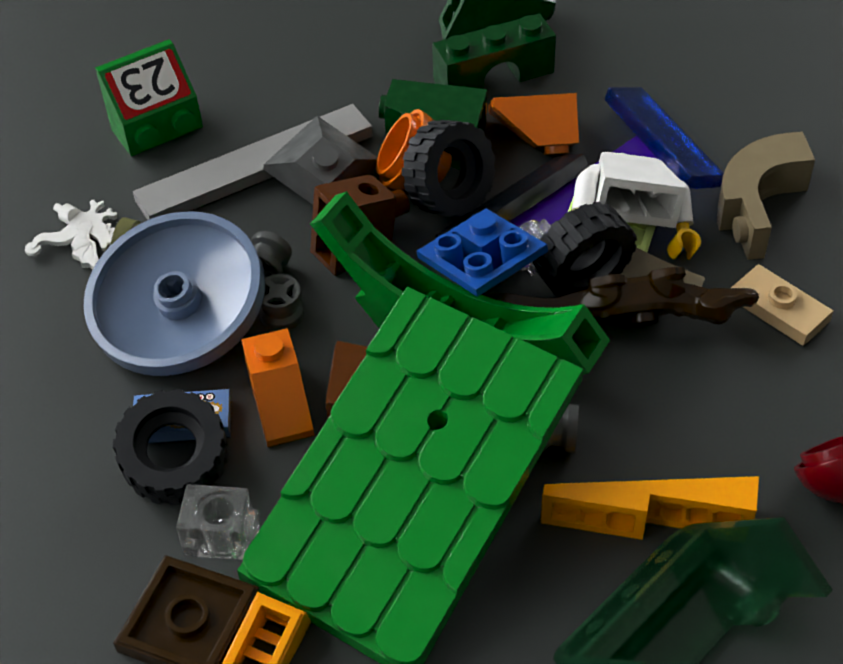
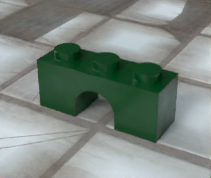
[432,13,556,89]

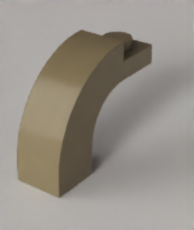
[717,131,815,260]

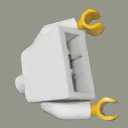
[572,152,701,260]

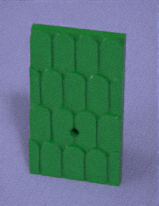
[237,287,583,664]

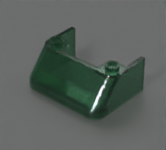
[553,517,833,664]

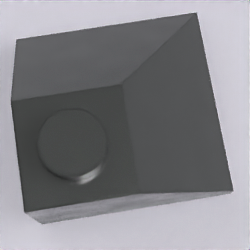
[263,116,378,205]

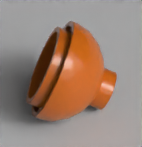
[376,109,452,190]

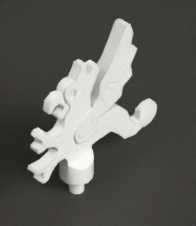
[25,200,118,270]

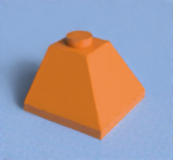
[488,93,579,155]

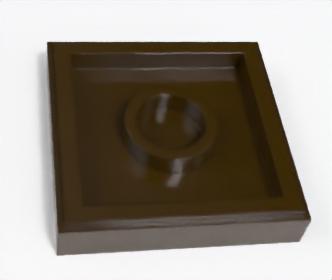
[113,555,260,664]

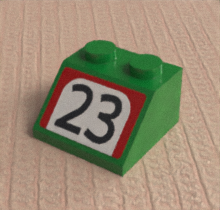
[95,39,203,156]

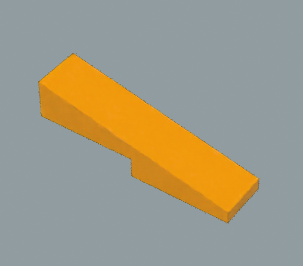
[541,476,759,540]

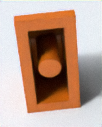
[241,328,315,447]

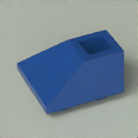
[417,208,548,297]

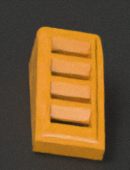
[222,592,311,664]

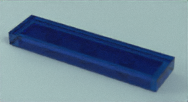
[605,87,724,189]

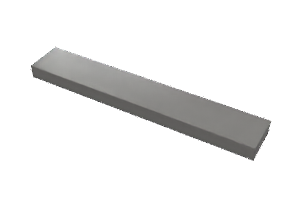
[133,104,373,220]

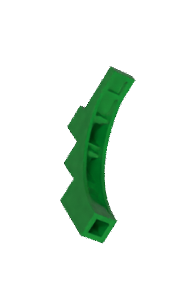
[310,191,610,375]

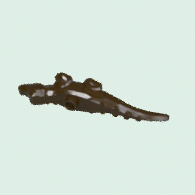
[481,267,759,326]

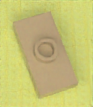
[731,264,834,346]

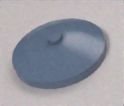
[84,211,265,376]

